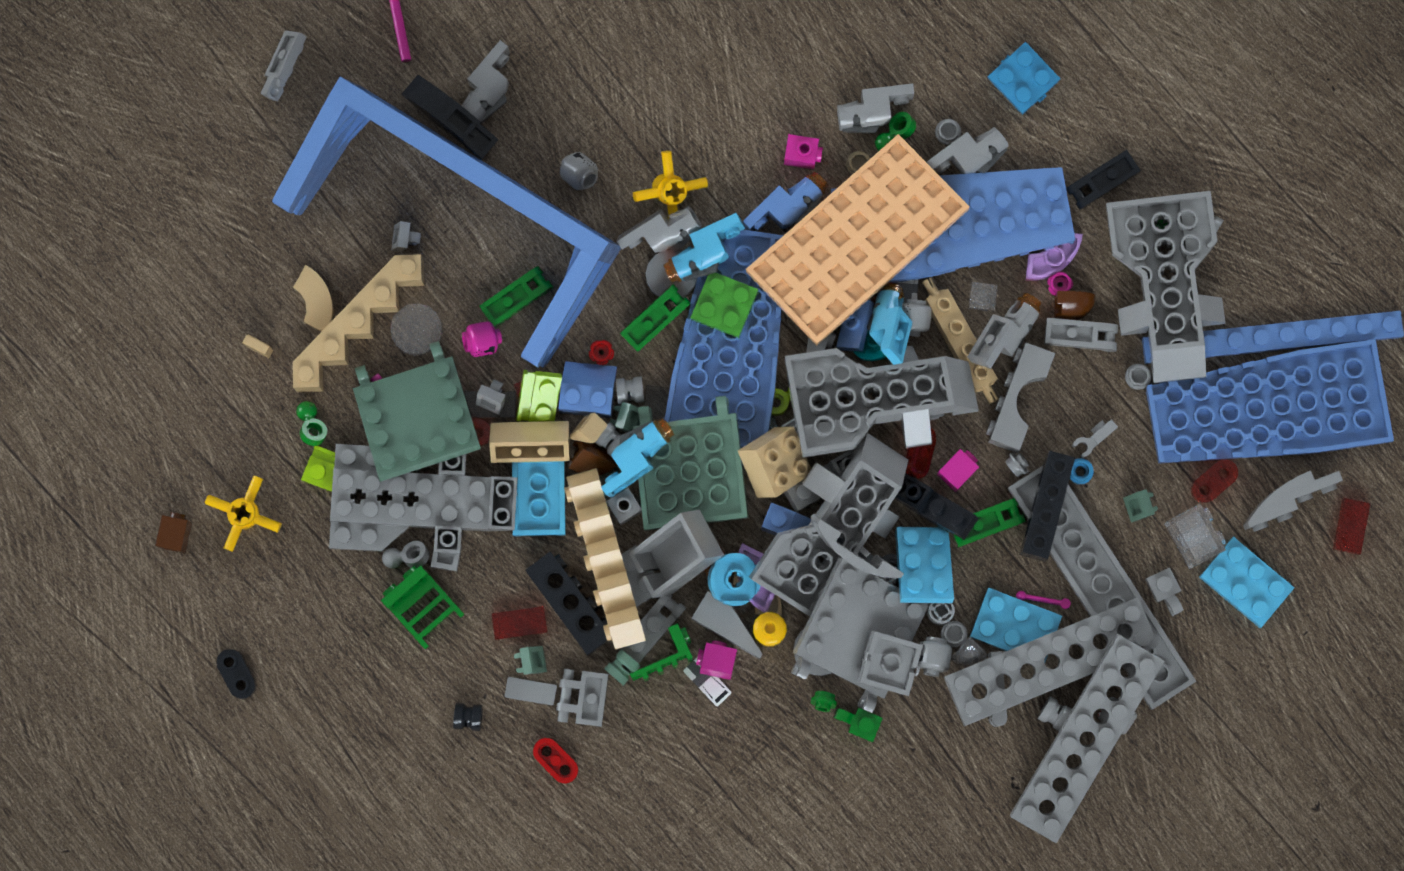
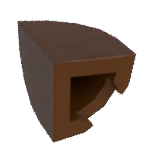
[1054,291,1096,320]
[568,441,617,476]

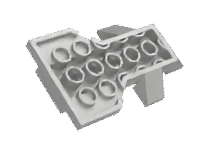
[1106,191,1225,383]
[785,346,979,457]
[749,433,908,616]
[329,444,518,554]

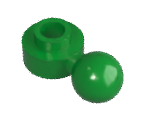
[875,112,916,151]
[296,401,327,446]

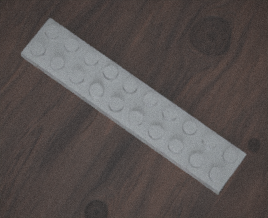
[1007,466,1196,710]

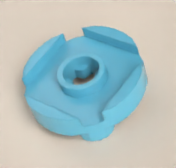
[708,553,761,606]

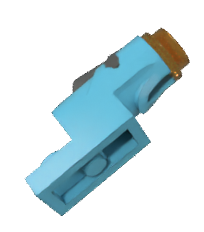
[663,213,745,283]
[867,283,912,365]
[601,418,675,498]

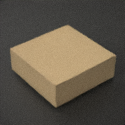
[242,334,273,358]

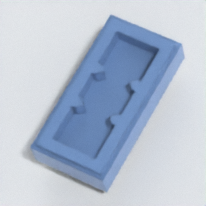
[836,300,874,352]

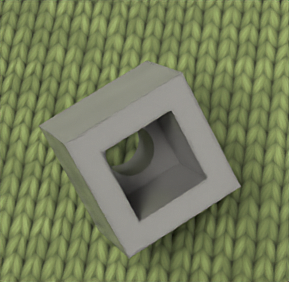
[606,488,642,526]

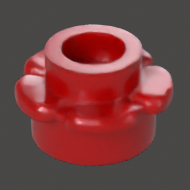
[589,340,614,365]

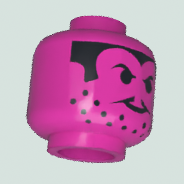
[462,321,502,357]

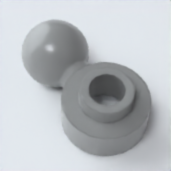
[382,541,430,569]

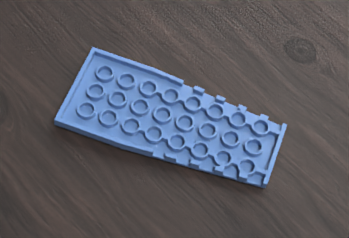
[831,167,1075,284]
[664,230,784,448]
[1146,339,1394,463]

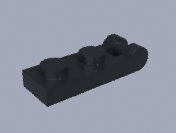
[1066,150,1141,210]

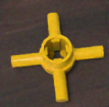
[633,151,708,218]
[205,476,282,552]

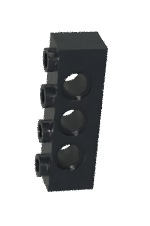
[1019,451,1075,562]
[525,552,608,656]

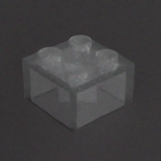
[1164,504,1226,569]

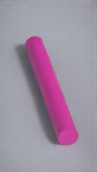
[389,0,411,62]

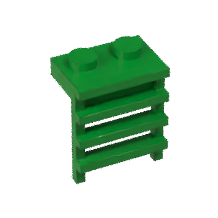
[381,565,465,650]
[630,623,693,682]

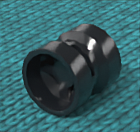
[453,703,483,731]

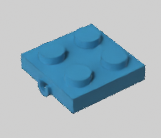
[988,42,1060,115]

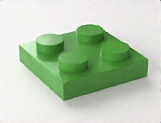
[691,273,759,338]

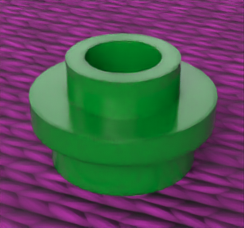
[810,691,837,712]

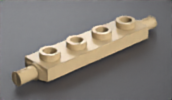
[922,277,999,405]

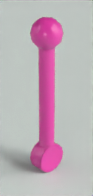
[1016,591,1071,609]

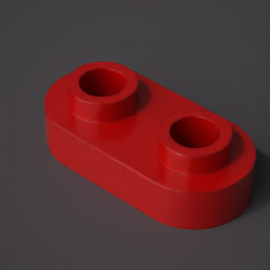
[533,738,579,784]

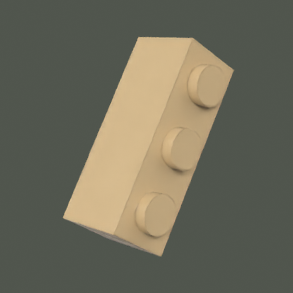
[489,421,570,463]

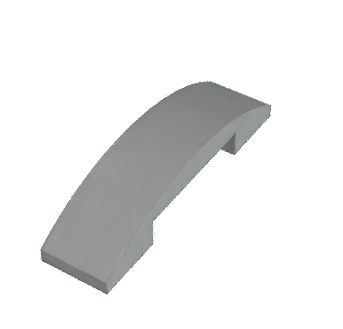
[811,514,904,578]

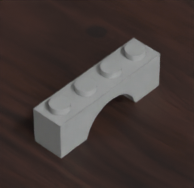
[986,343,1055,453]

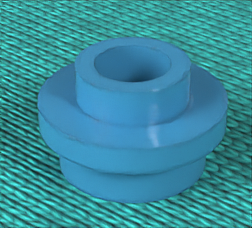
[1070,458,1094,485]

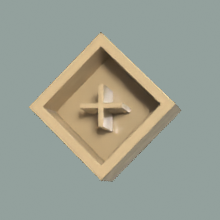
[738,426,811,498]

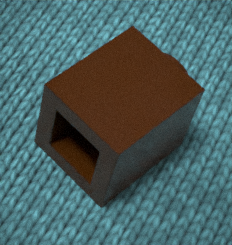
[155,512,192,553]

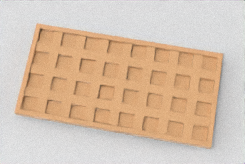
[746,134,970,346]

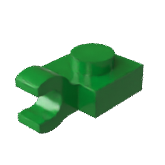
[834,708,883,742]

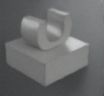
[391,221,421,252]
[476,380,506,415]

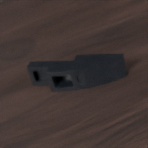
[401,75,499,160]
[894,473,979,540]

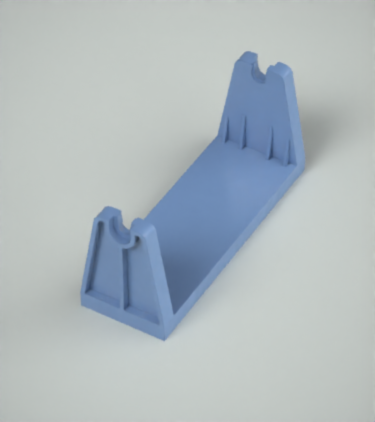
[272,77,621,368]

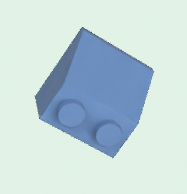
[558,361,617,418]

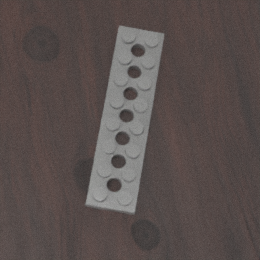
[943,597,1159,726]
[1010,633,1165,843]

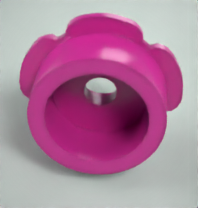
[1047,272,1073,296]

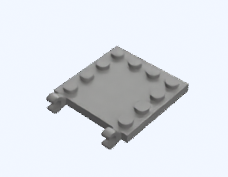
[791,558,929,713]

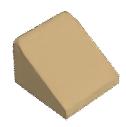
[570,412,607,443]

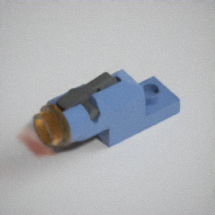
[743,172,828,231]

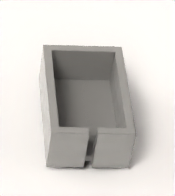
[629,510,724,598]

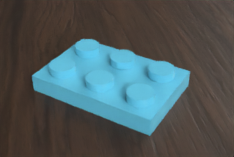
[512,461,566,536]
[895,527,954,603]
[1199,537,1295,628]
[970,588,1062,662]

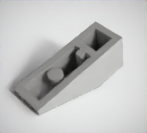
[692,591,762,660]

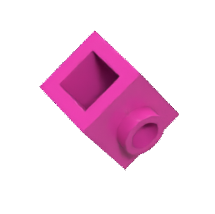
[784,134,823,170]
[937,449,979,492]
[696,641,737,680]

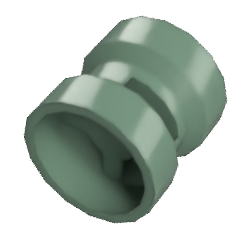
[604,649,641,686]

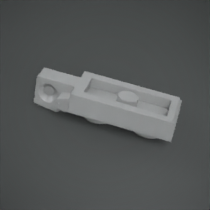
[261,31,307,101]

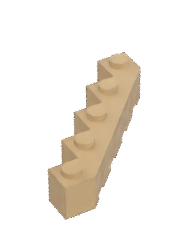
[293,254,424,392]
[564,468,646,650]

